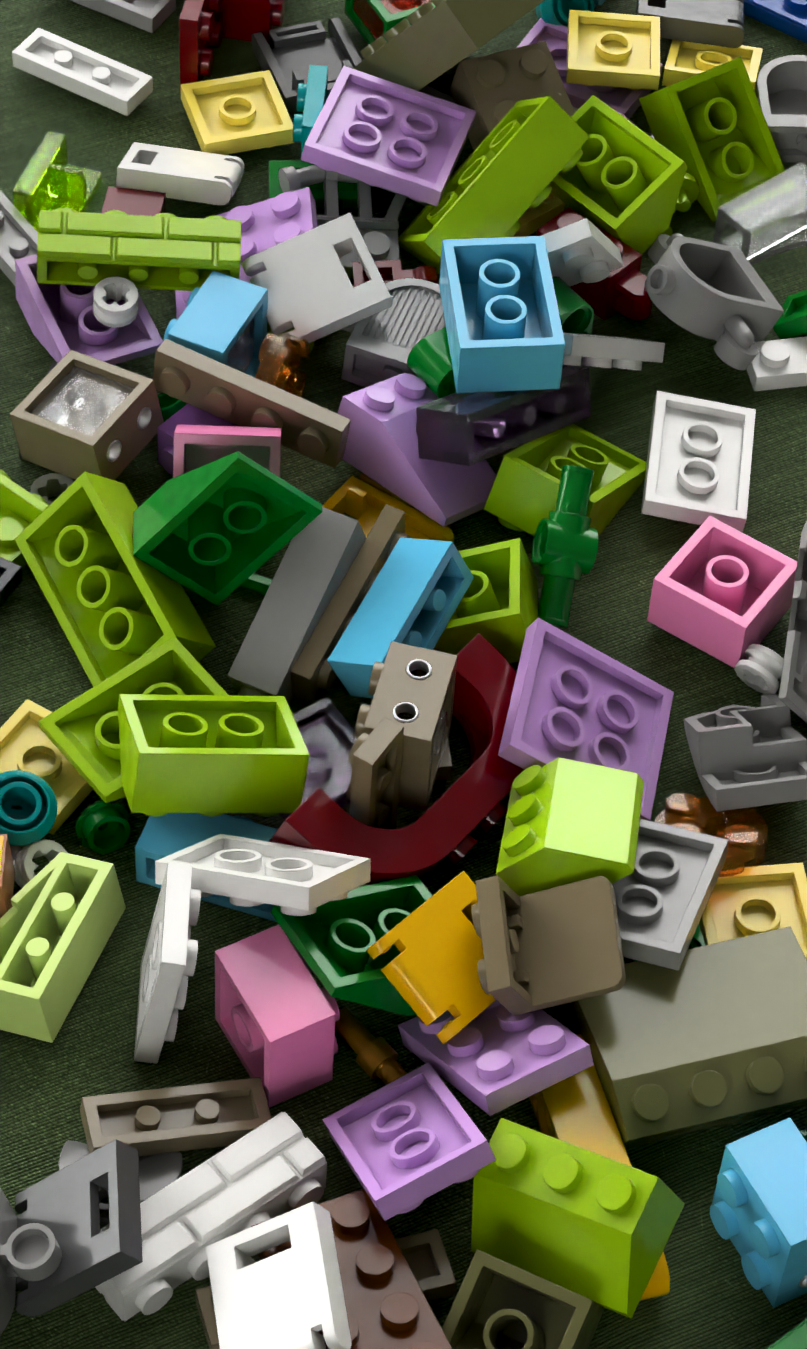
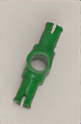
[532,465,599,628]

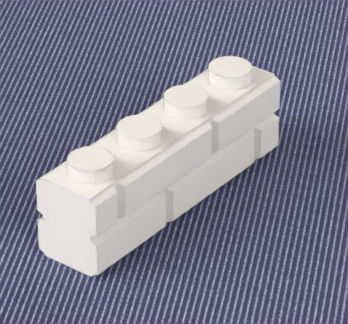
[95,1112,327,1321]

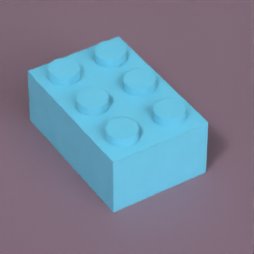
[439,236,565,393]

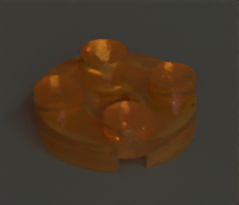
[255,333,310,397]
[655,793,768,877]

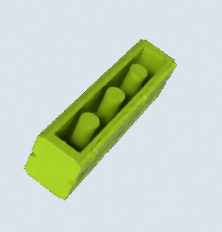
[37,208,241,291]

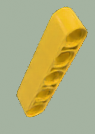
[529,1034,670,1301]

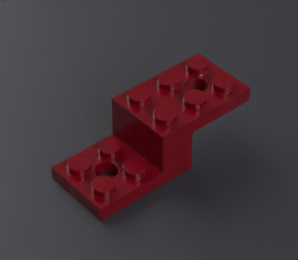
[179,0,285,92]

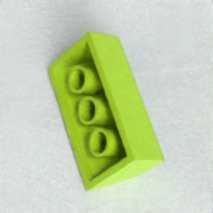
[398,96,590,274]
[15,471,216,687]

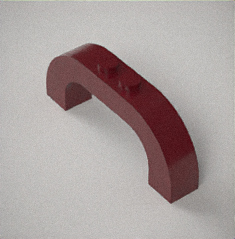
[268,633,525,886]

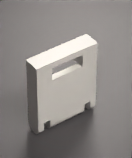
[116,142,245,205]
[242,213,393,353]
[206,1201,352,1349]

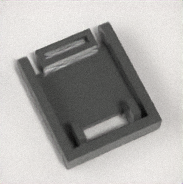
[636,0,744,48]
[251,17,362,115]
[15,1139,143,1317]

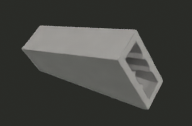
[227,507,366,705]

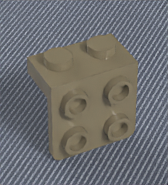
[471,875,626,1016]

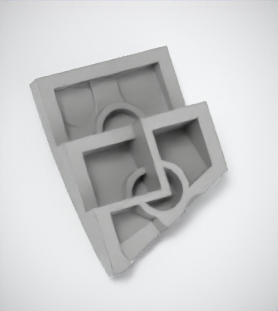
[684,694,807,812]

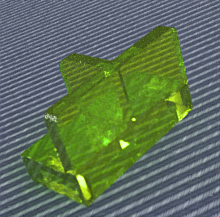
[13,130,102,232]

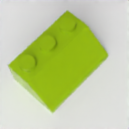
[549,95,687,254]
[118,694,309,817]
[496,757,644,896]
[471,1118,685,1319]

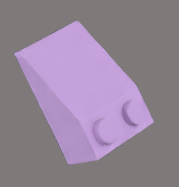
[15,254,163,378]
[337,373,496,527]

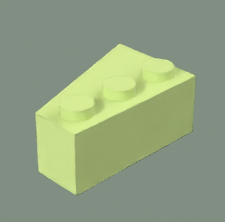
[0,852,126,1043]

